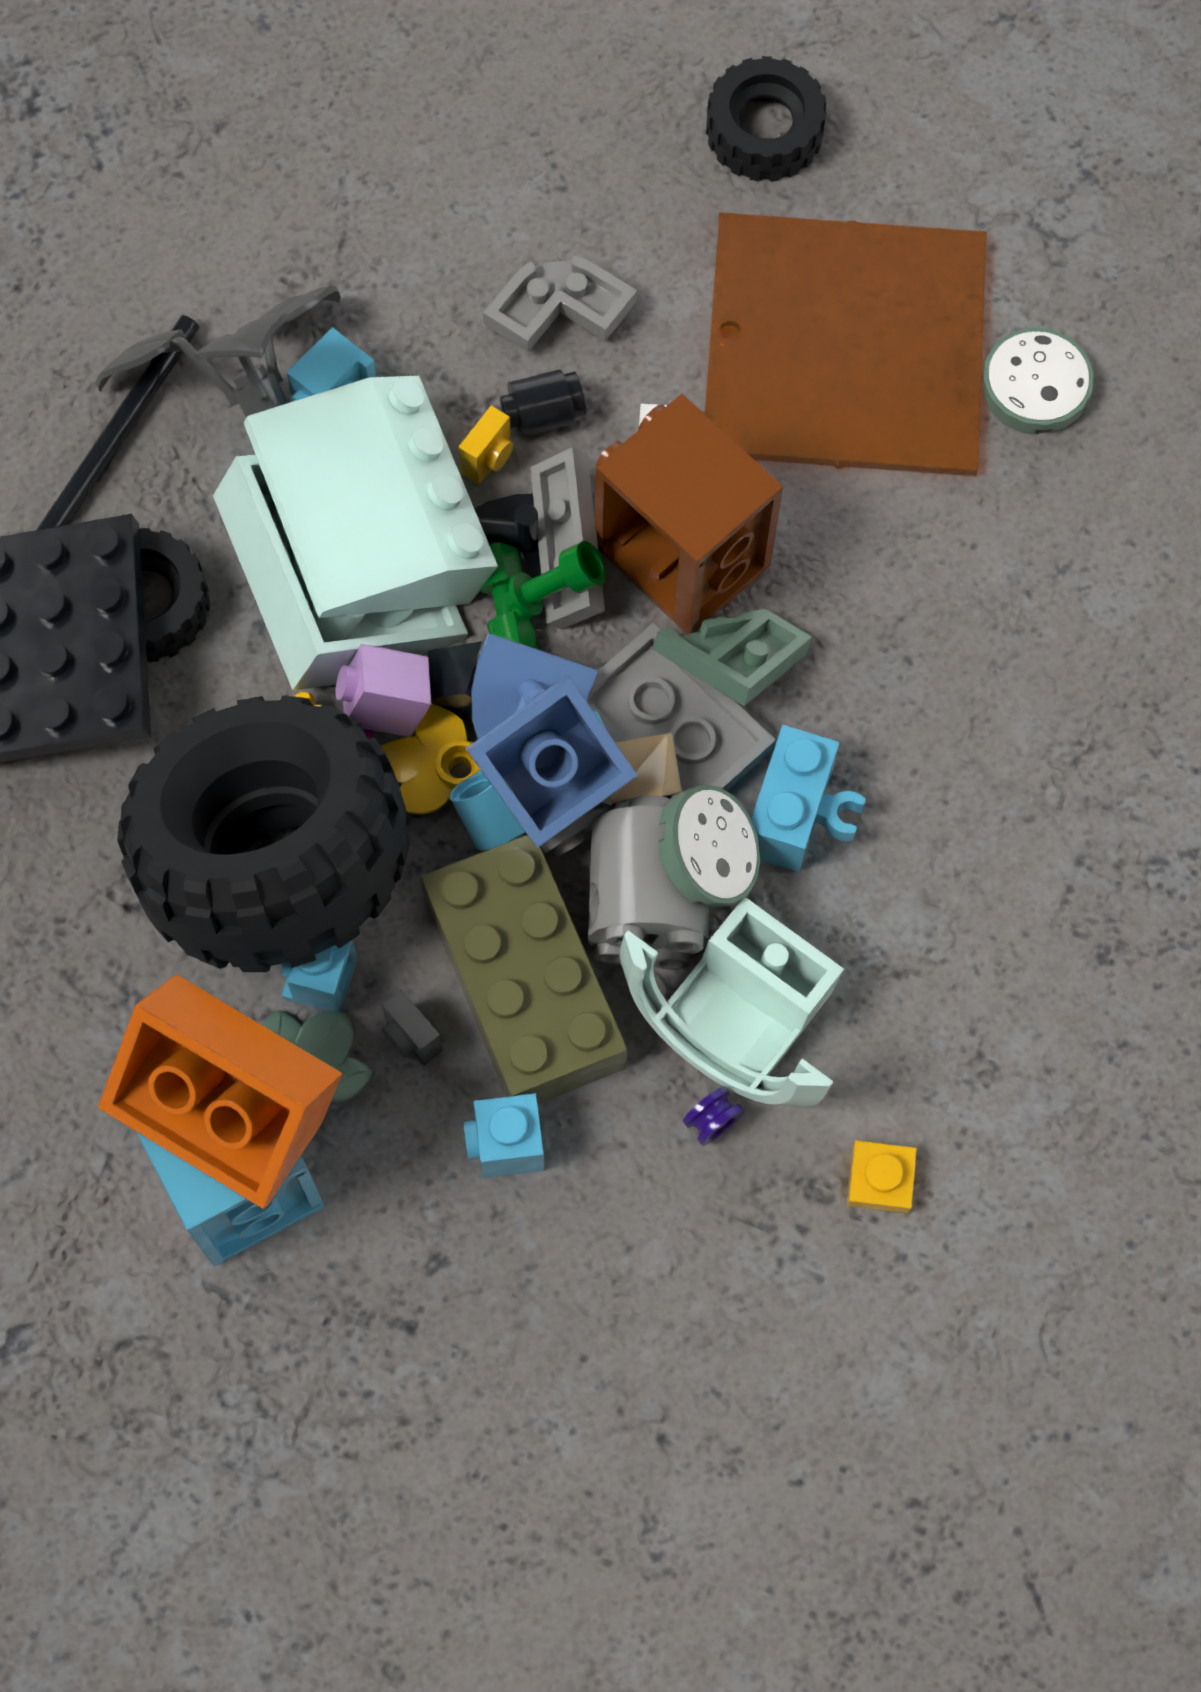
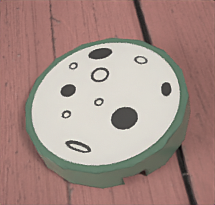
[981,327,1094,434]
[659,784,761,908]

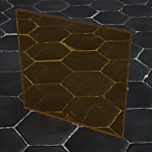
[705,212,986,477]

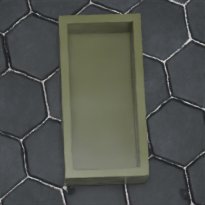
[421,835,627,1104]

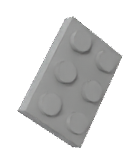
[586,623,776,799]

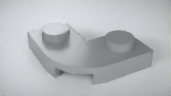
[483,255,638,352]

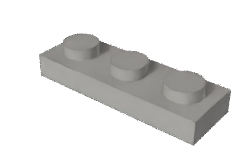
[530,447,605,629]

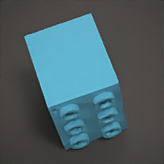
[136,1132,325,1267]

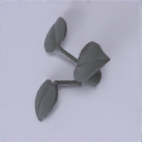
[96,286,340,417]

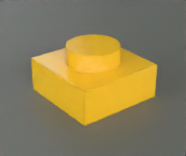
[458,405,513,485]
[847,1140,917,1214]

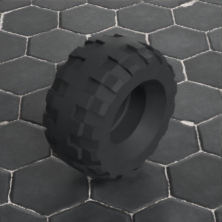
[117,695,410,972]

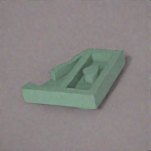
[653,608,813,706]

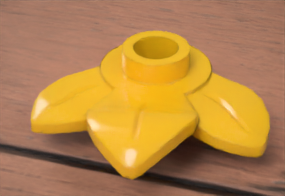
[381,704,480,815]

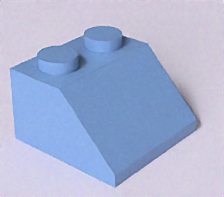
[466,675,638,848]

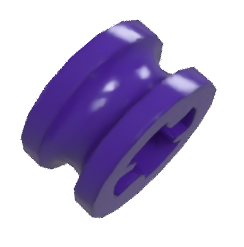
[683,1086,745,1146]

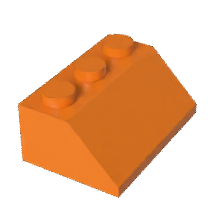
[98,974,343,1209]

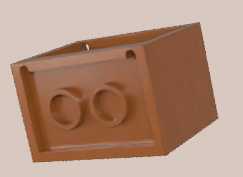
[595,393,783,634]

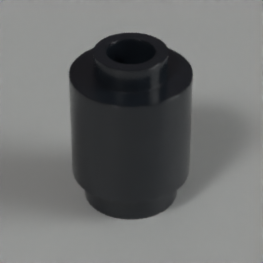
[500,369,586,437]

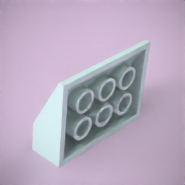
[244,376,498,618]
[213,455,468,691]

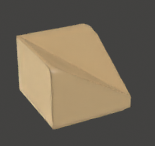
[609,733,682,804]

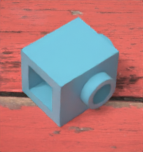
[464,1093,544,1179]

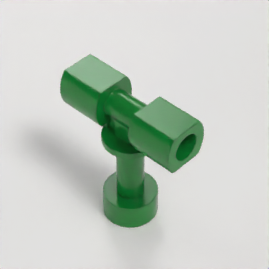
[480,541,606,649]

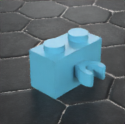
[751,724,866,872]

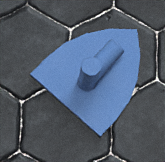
[471,633,598,740]

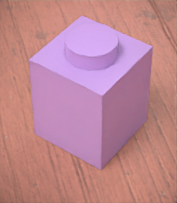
[336,644,431,737]

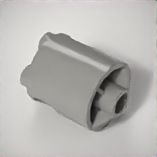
[588,795,709,970]

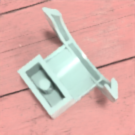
[619,897,844,1107]

